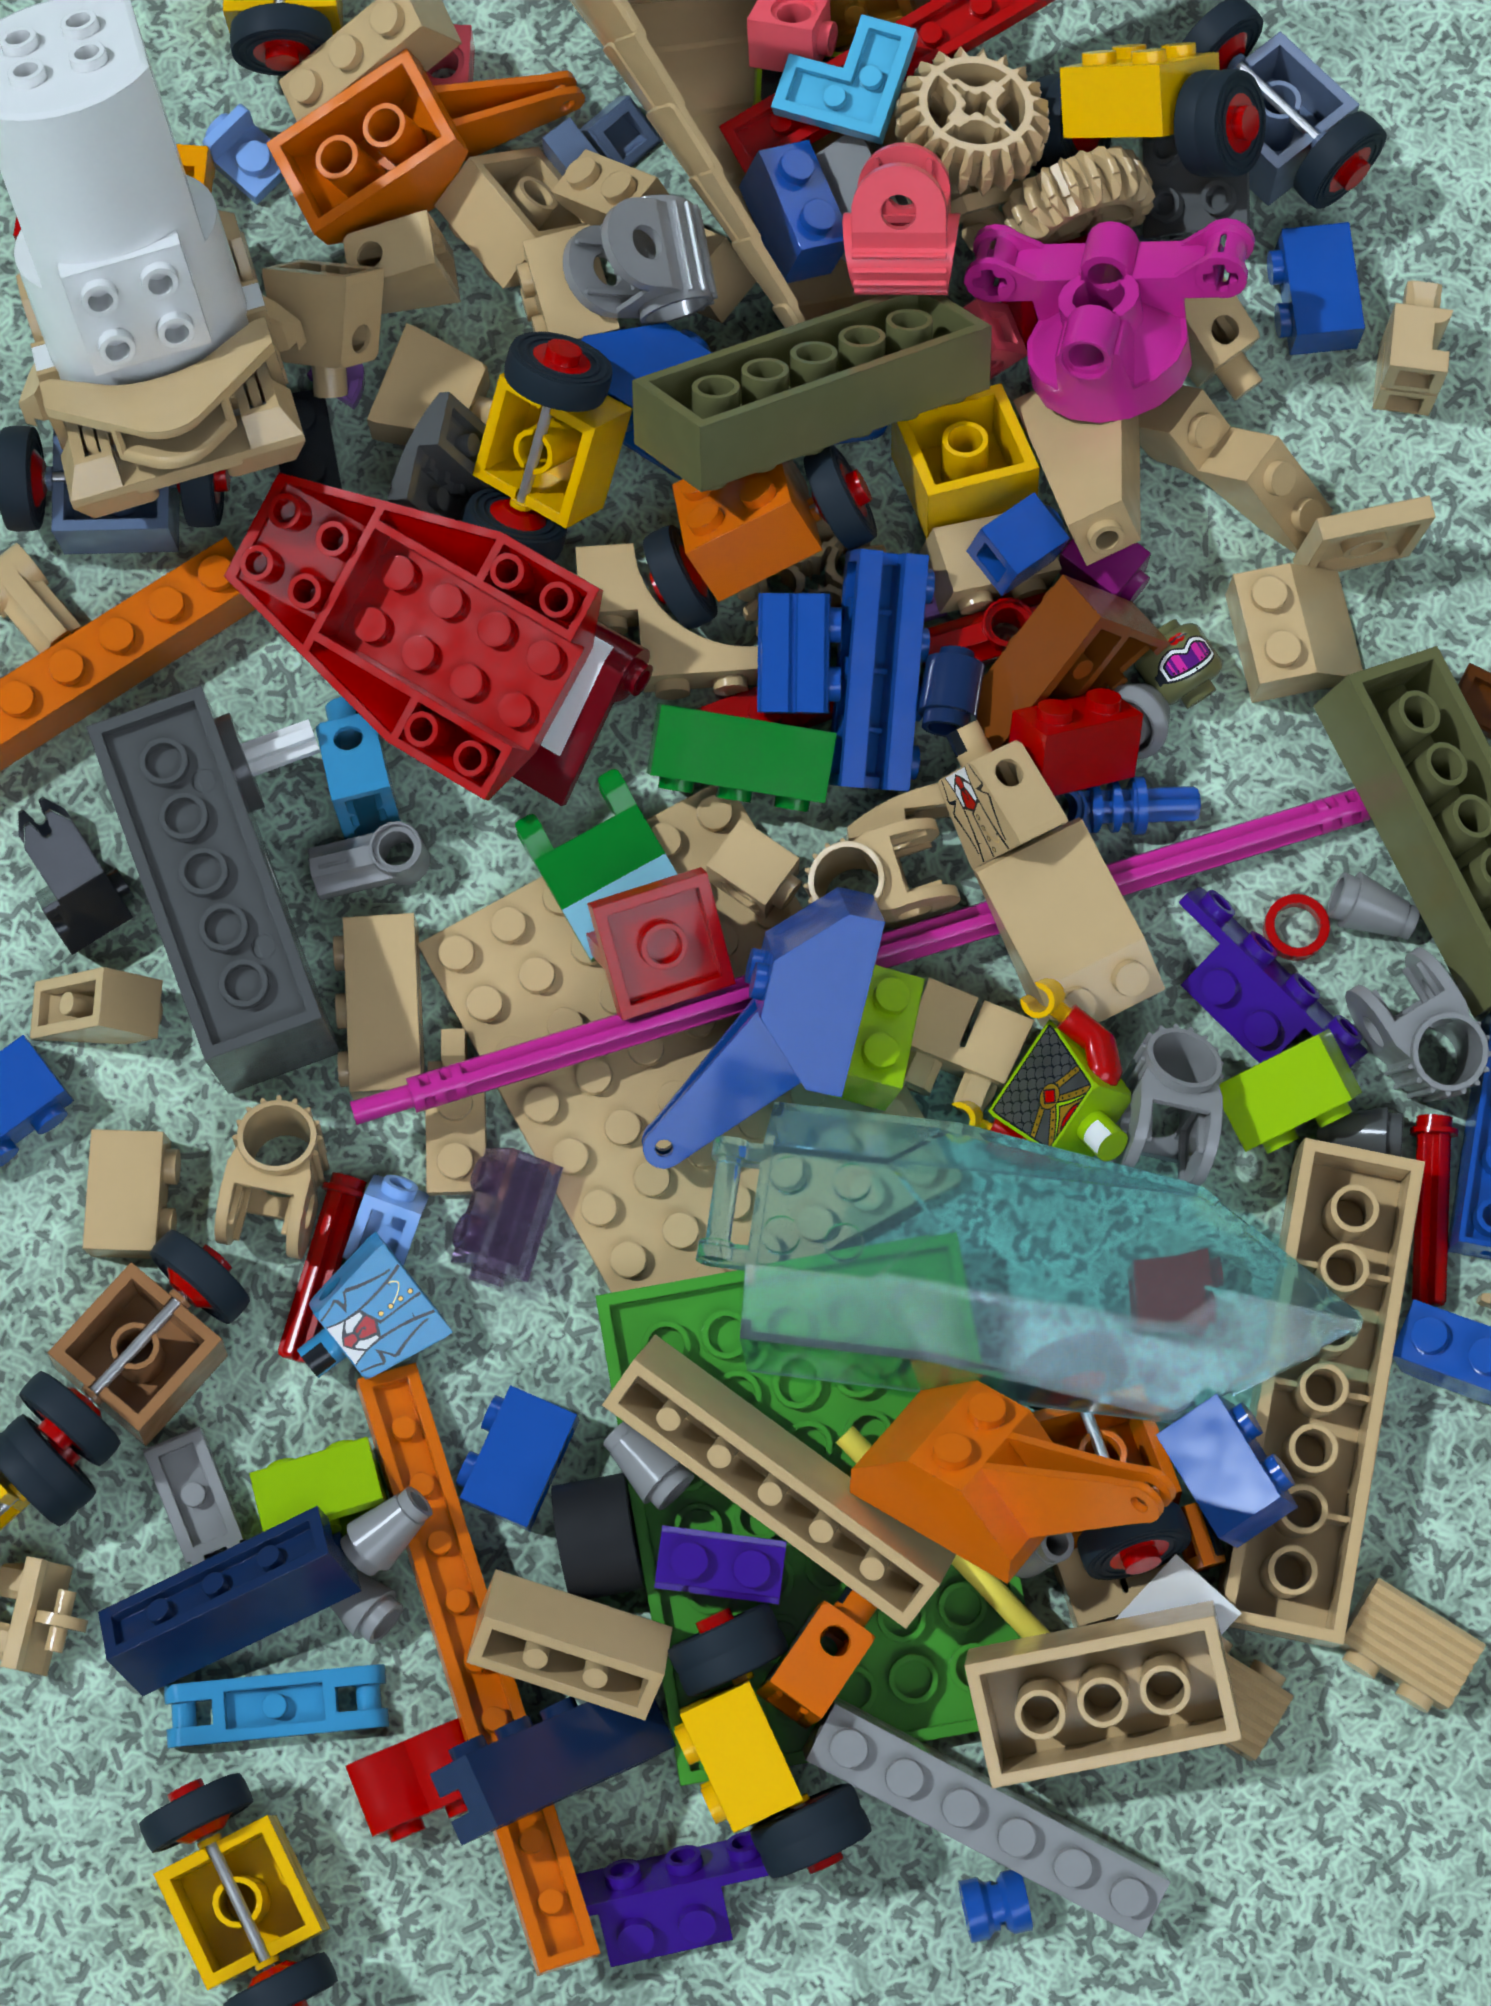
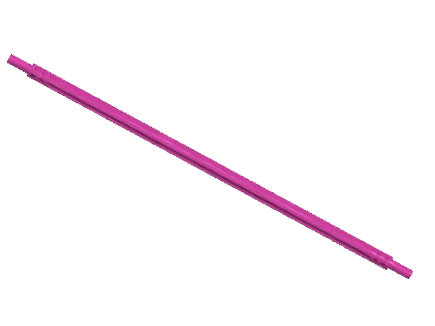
[350,788,1371,1125]

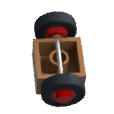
[19,1230,250,1467]

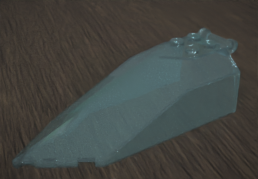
[696,1101,1363,1423]

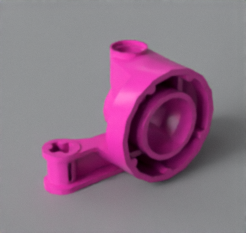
[964,218,1255,423]

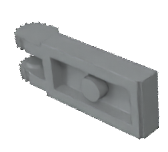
[143,1426,246,1566]

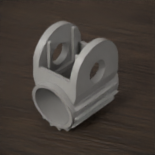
[563,194,718,325]
[1345,947,1491,1103]
[1110,1023,1225,1188]

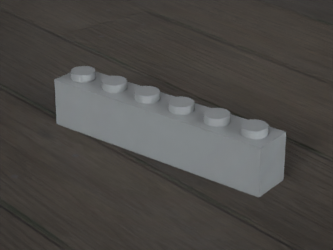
[802,1697,1170,1939]

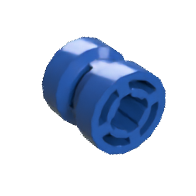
[958,1869,1033,1943]

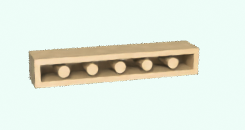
[602,1334,956,1629]

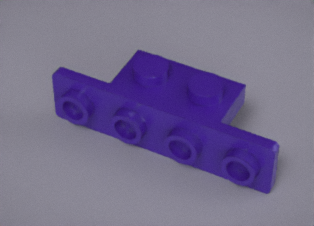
[1179,887,1368,1068]
[576,1831,769,1967]

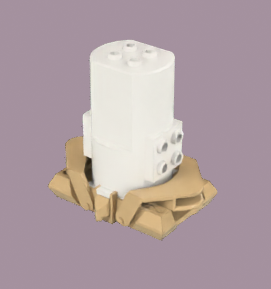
[0,0,307,519]

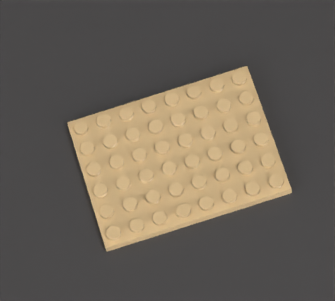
[417,785,960,1293]

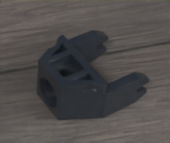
[18,797,134,955]

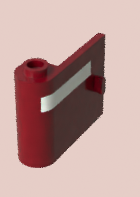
[512,621,653,806]

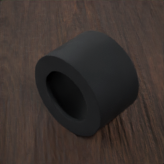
[551,1473,646,1599]

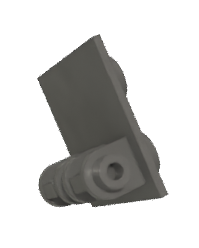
[1143,134,1250,241]

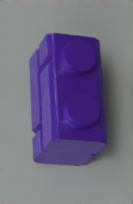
[654,1525,787,1604]

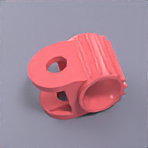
[842,142,961,295]

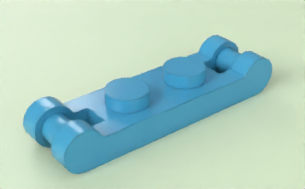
[164,1664,389,1748]

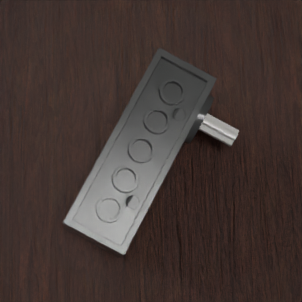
[86,685,340,1094]

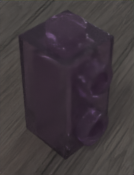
[450,1148,564,1289]

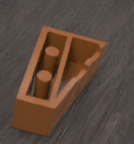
[977,574,1171,751]

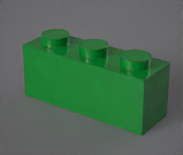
[646,703,837,812]

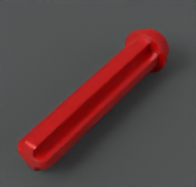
[1410,1114,1459,1307]
[278,1172,367,1363]

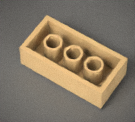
[964,1600,1242,1789]

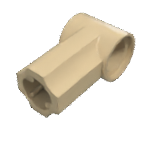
[0,543,82,654]

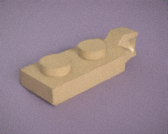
[425,1028,488,1196]

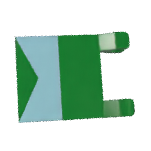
[515,769,677,963]

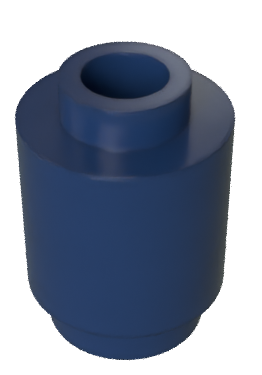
[918,645,985,737]

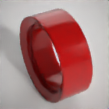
[1263,894,1330,961]

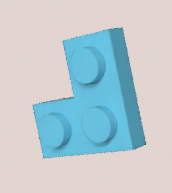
[771,14,919,145]

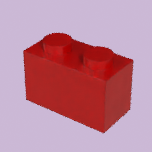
[1009,688,1144,796]

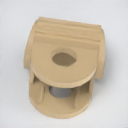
[803,818,961,928]
[214,1095,330,1259]

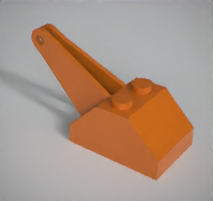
[266,48,585,245]
[850,1380,1176,1584]

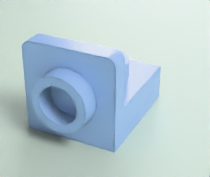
[202,104,284,205]
[342,1175,429,1266]

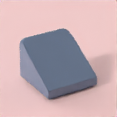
[580,95,662,167]

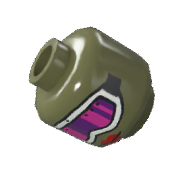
[1135,619,1222,709]

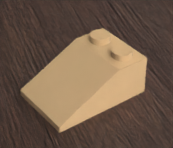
[973,817,1165,1028]

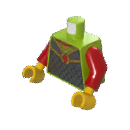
[942,978,1131,1167]

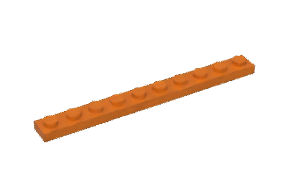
[356,1362,601,1976]

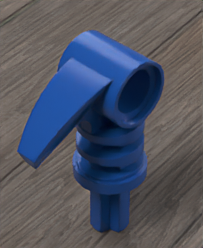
[1052,776,1201,835]

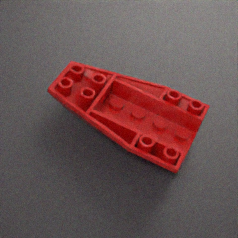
[224,473,603,801]

